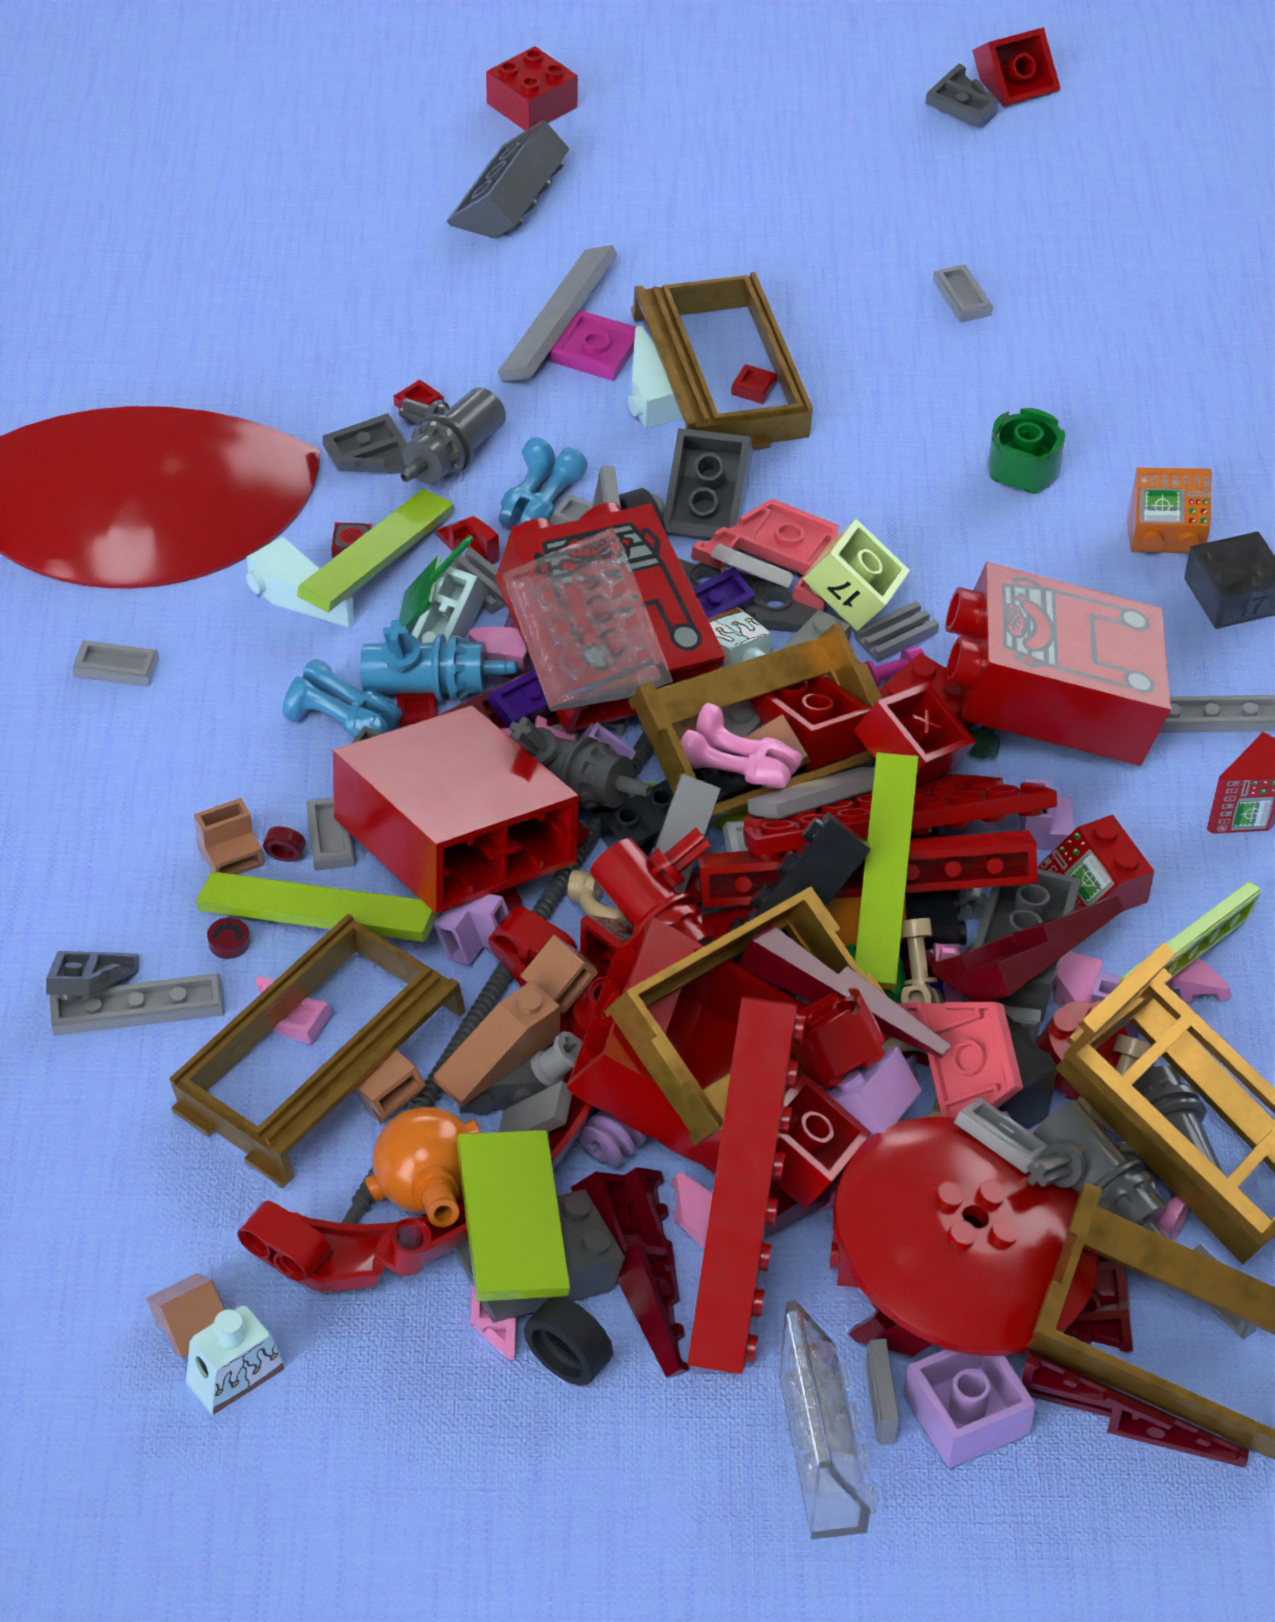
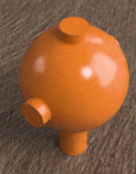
[365,1107,483,1227]

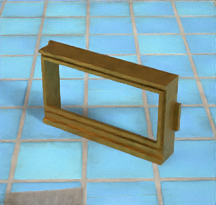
[631,272,813,450]
[628,622,883,824]
[604,886,887,1146]
[169,914,466,1188]
[1055,968,1275,1265]
[1027,1182,1275,1460]

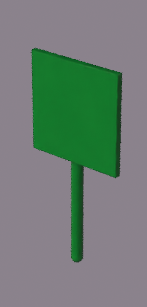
[399,535,473,629]

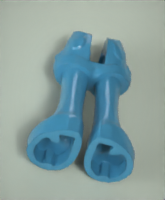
[499,437,588,528]
[282,659,403,736]

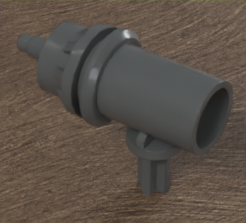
[399,387,506,484]
[509,717,651,809]
[1113,1063,1224,1211]
[1027,1100,1167,1238]

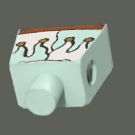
[707,607,771,669]
[186,1306,285,1416]

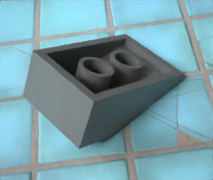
[663,428,753,540]
[455,1189,625,1323]

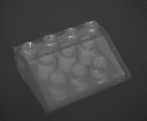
[502,527,673,711]
[779,1300,877,1540]

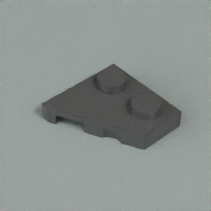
[925,63,998,127]
[322,413,407,473]
[46,951,139,1000]

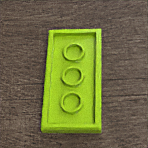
[456,1130,570,1302]

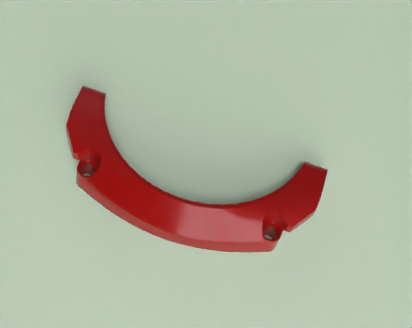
[237,906,605,1292]

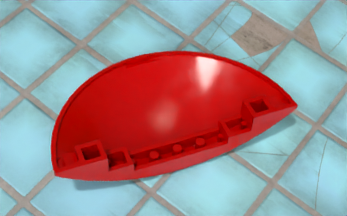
[0,406,321,589]

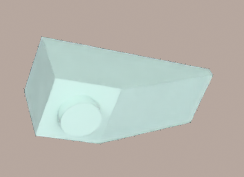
[628,326,682,428]
[246,536,355,628]
[412,566,488,643]

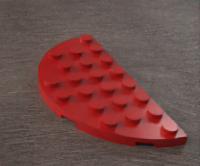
[743,774,1057,860]

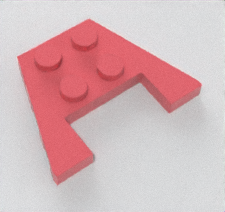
[691,499,839,611]
[883,1002,1023,1118]

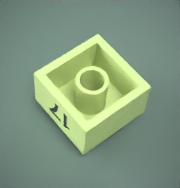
[803,518,910,631]

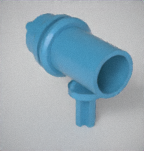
[360,620,518,702]

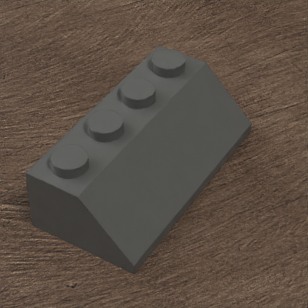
[447,119,570,238]

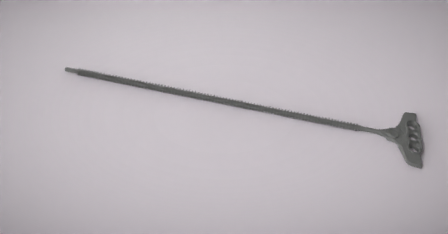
[341,558,828,1224]

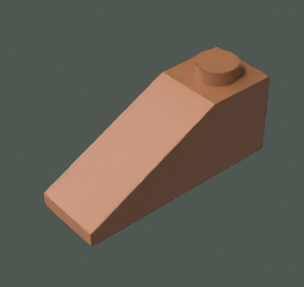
[433,980,560,1107]

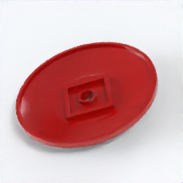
[833,1117,1098,1356]

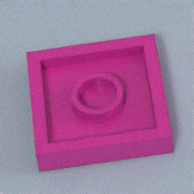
[550,310,635,381]

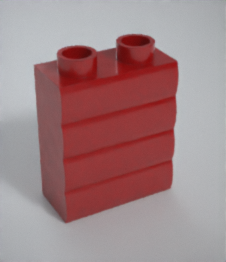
[566,917,807,1174]

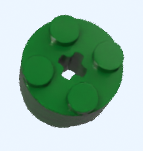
[988,408,1065,494]

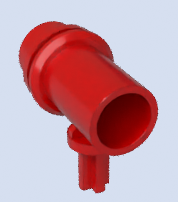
[590,827,713,946]

